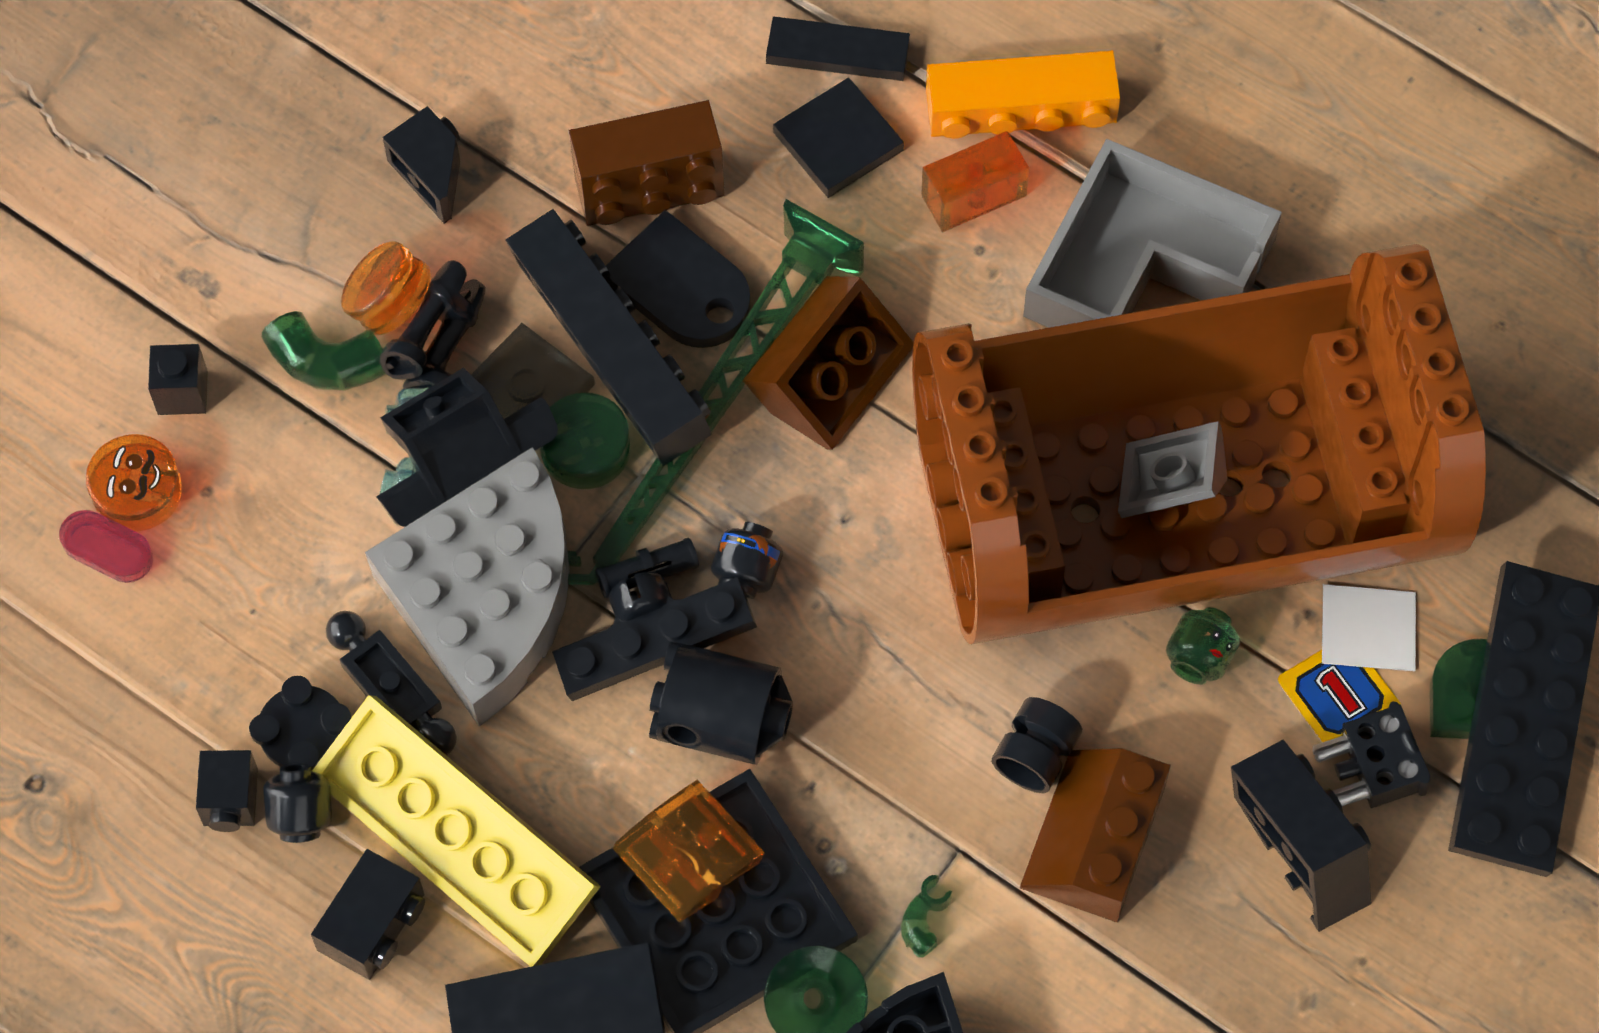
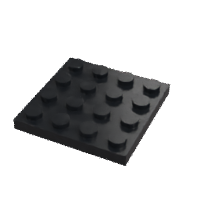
[579,769,858,1033]

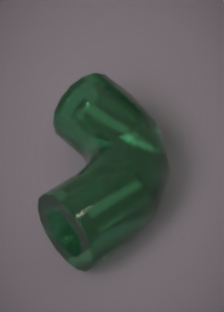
[261,311,386,391]

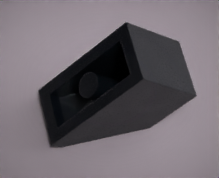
[382,106,460,224]

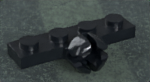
[552,572,757,701]

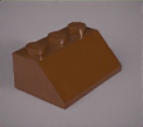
[743,276,914,450]
[1020,748,1171,922]

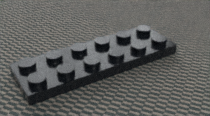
[1448,561,1599,877]

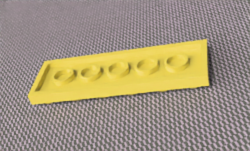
[312,695,601,967]

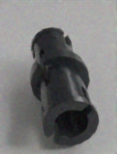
[595,537,699,598]

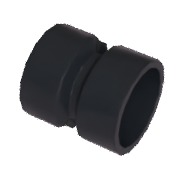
[991,697,1083,793]

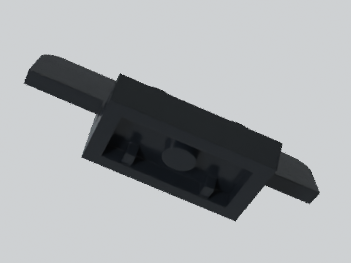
[376,367,558,527]

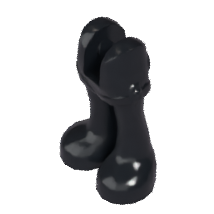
[379,260,486,396]

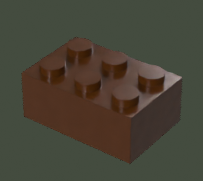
[569,100,724,226]

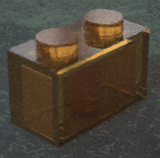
[921,131,1029,232]

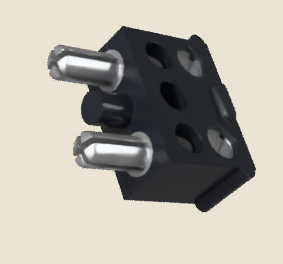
[1313,701,1431,808]

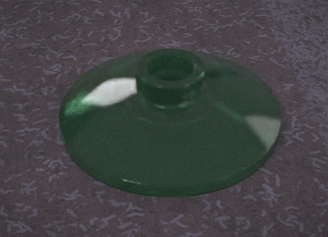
[764,946,868,1033]

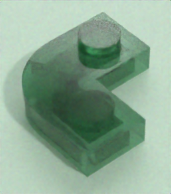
[1429,639,1487,739]

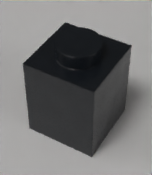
[148,344,208,415]
[196,750,258,832]

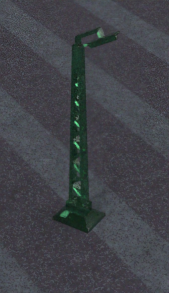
[568,199,864,585]

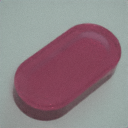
[59,510,153,583]

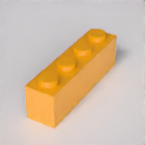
[926,50,1120,139]

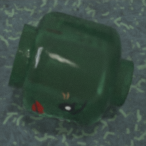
[1165,607,1240,685]

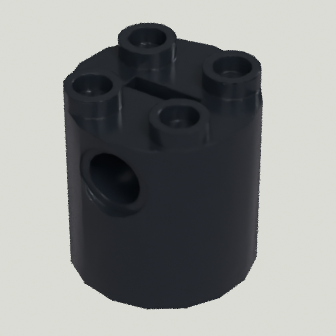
[649,641,793,765]

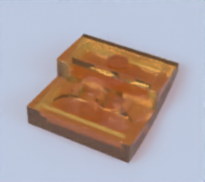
[613,780,765,922]

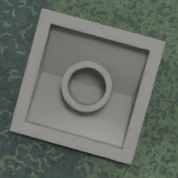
[1118,421,1228,518]

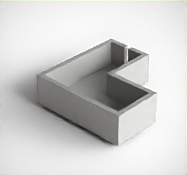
[1023,139,1282,328]

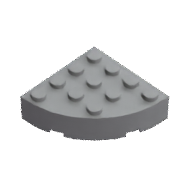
[365,447,570,726]

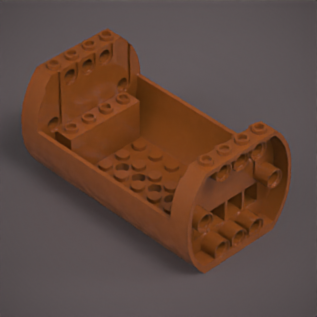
[912,244,1486,645]

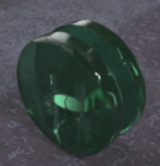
[540,392,631,489]

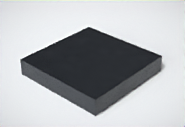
[773,77,904,198]

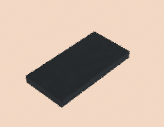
[445,942,666,1033]

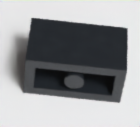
[311,849,425,980]

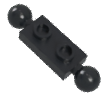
[326,611,457,755]

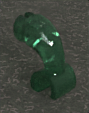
[901,875,952,958]

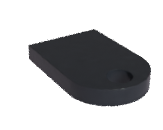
[606,210,750,348]

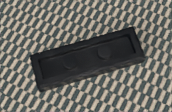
[766,16,910,81]

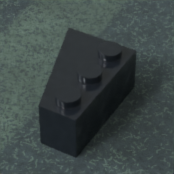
[1231,739,1371,932]

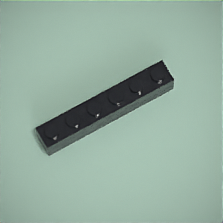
[505,209,712,466]

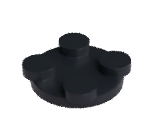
[249,676,352,771]

